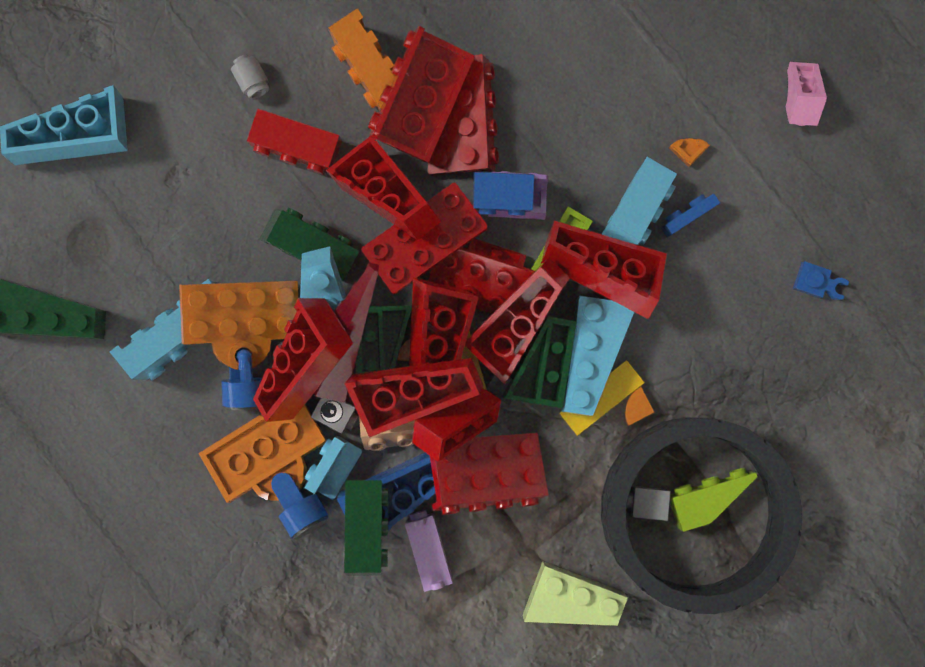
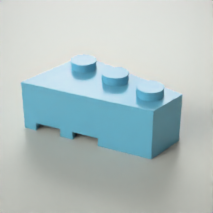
[602,157,677,246]

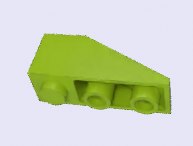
[669,468,758,532]

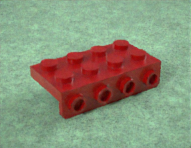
[368,26,475,163]
[428,54,499,176]
[430,433,549,515]

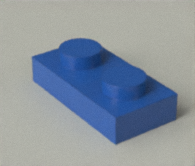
[661,194,720,238]

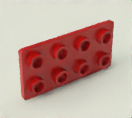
[361,183,488,295]
[428,238,534,313]

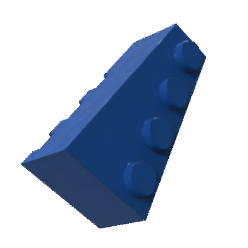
[337,453,435,531]

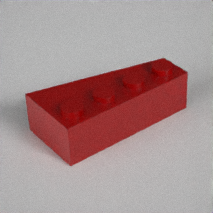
[326,137,441,240]
[465,257,570,385]
[409,277,479,366]
[253,298,353,422]

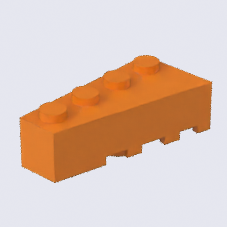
[328,8,395,111]

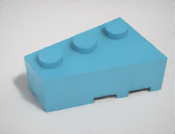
[300,246,346,312]

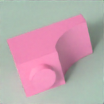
[785,62,827,126]

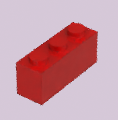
[247,109,342,175]
[412,388,501,462]

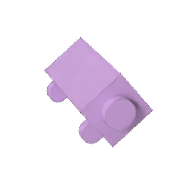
[405,510,453,592]

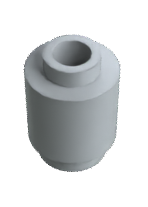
[231,54,270,100]

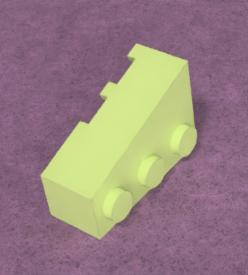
[523,561,628,626]

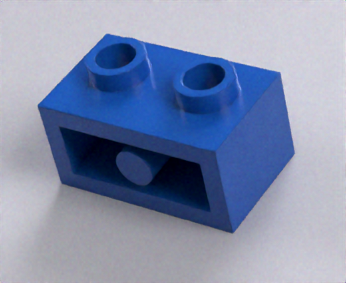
[473,172,534,216]

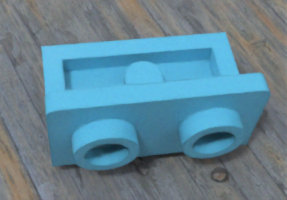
[304,436,363,500]

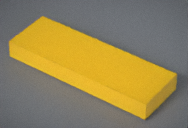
[559,360,645,436]

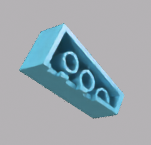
[0,85,128,165]
[110,279,215,381]
[561,296,634,416]

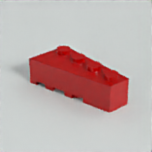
[541,220,667,319]
[344,358,483,438]

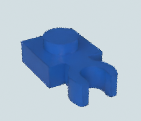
[793,261,849,300]

